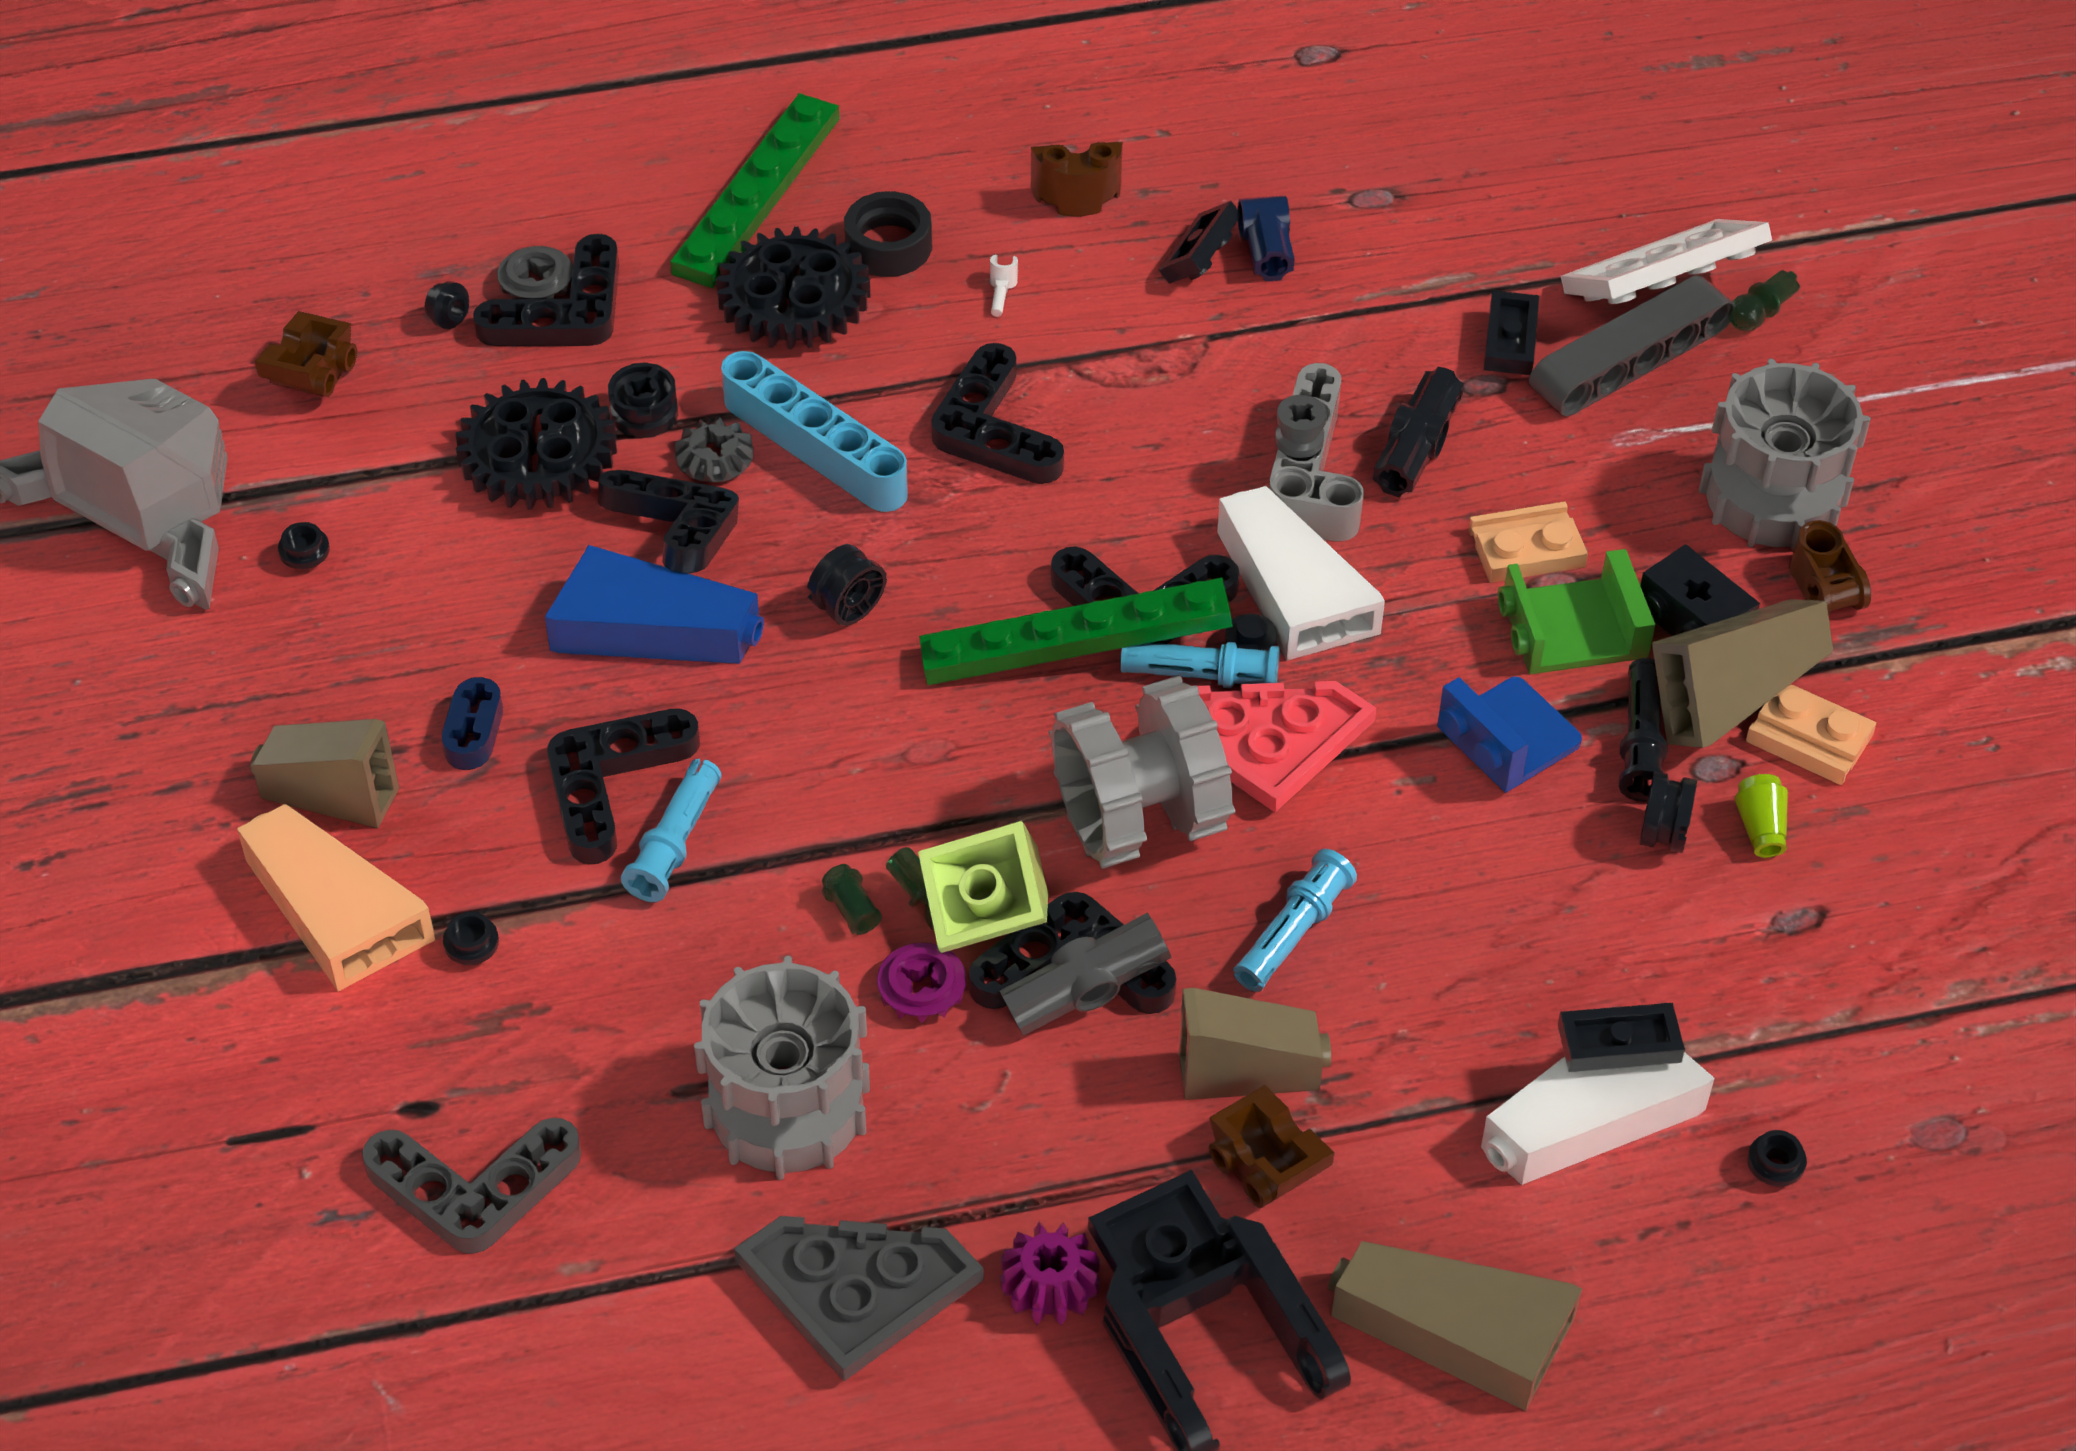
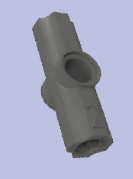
[1000,913,1172,1036]

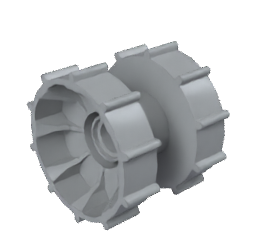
[1698,358,1871,551]
[1048,675,1236,869]
[694,956,870,1180]

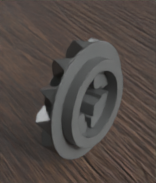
[497,246,573,299]
[675,418,754,482]

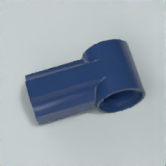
[1237,196,1295,281]

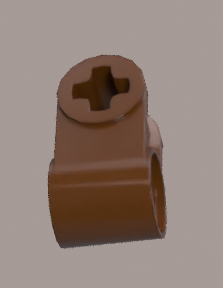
[1789,520,1871,616]

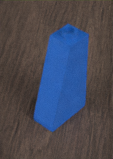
[545,545,764,664]

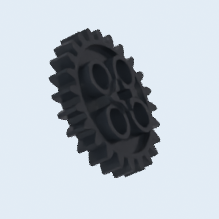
[716,226,870,349]
[455,378,617,510]

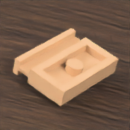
[1468,501,1588,583]
[1746,684,1877,785]

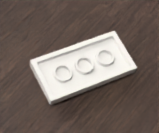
[1560,219,1772,304]

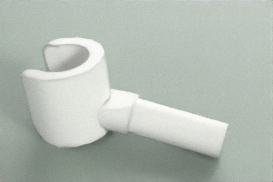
[990,254,1018,317]

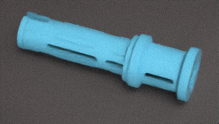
[1121,642,1279,689]
[621,759,722,902]
[1233,849,1357,992]

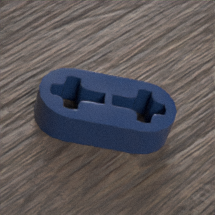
[442,677,503,770]

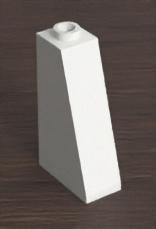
[1217,486,1385,661]
[1481,1052,1715,1185]

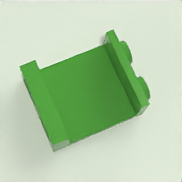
[1498,549,1655,675]

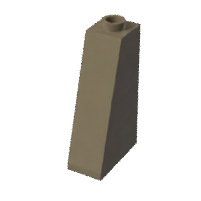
[1652,599,1833,748]
[1328,1241,1582,1411]

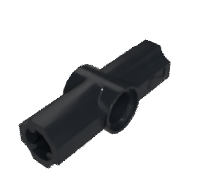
[1373,366,1464,497]

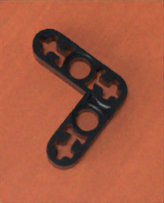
[473,234,619,346]
[931,343,1064,484]
[598,470,739,573]
[1051,547,1239,644]
[547,708,700,864]
[969,892,1176,1014]

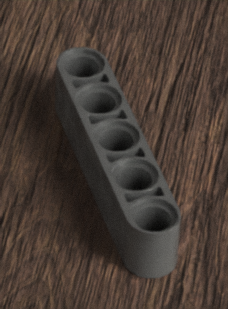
[1529,275,1736,416]

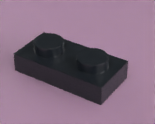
[1159,201,1242,284]
[1484,290,1540,375]
[1557,1003,1685,1072]

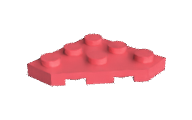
[1197,681,1377,813]

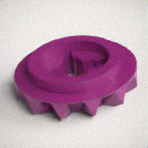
[877,943,966,1023]

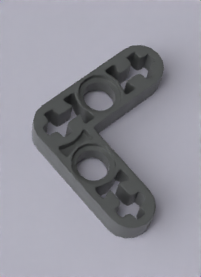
[362,1118,582,1254]

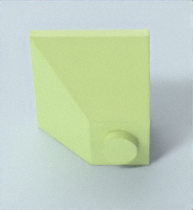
[918,821,1048,953]

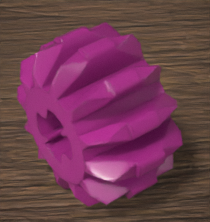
[1001,1222,1100,1326]

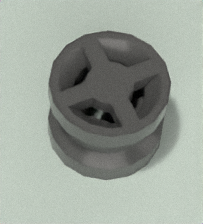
[1275,395,1327,458]

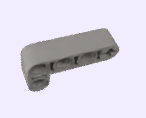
[1269,363,1364,541]

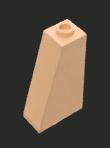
[237,804,435,992]

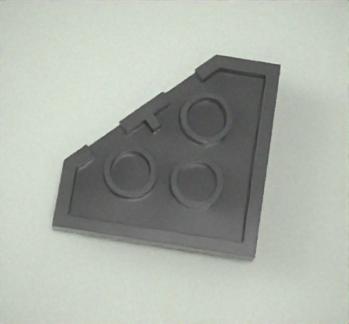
[734,1216,984,1381]

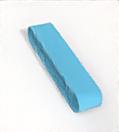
[721,351,908,512]

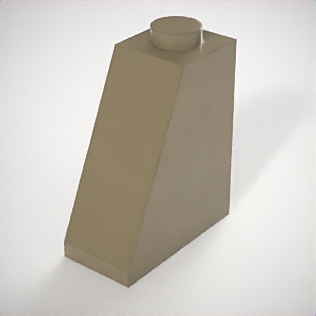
[250,719,399,828]
[1178,988,1331,1100]

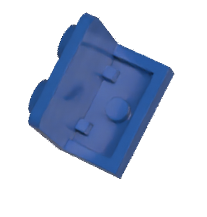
[1437,676,1582,793]

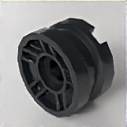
[608,363,678,438]
[807,544,887,626]
[1640,771,1697,853]

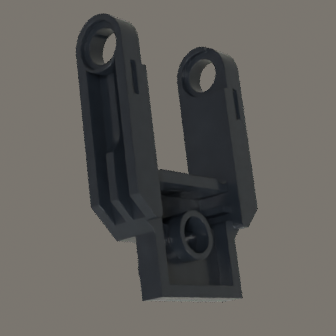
[1087,1170,1351,1451]

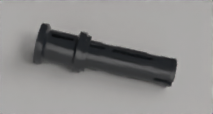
[1619,658,1668,802]

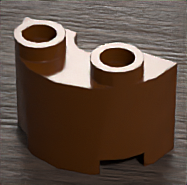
[1031,142,1123,217]
[255,311,357,397]
[1209,1085,1334,1208]

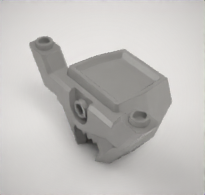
[0,378,228,610]

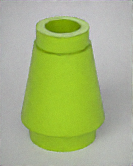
[1734,774,1788,858]

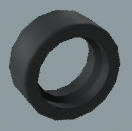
[844,191,932,277]

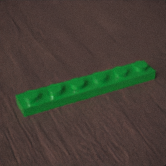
[670,93,840,289]
[919,578,1233,685]

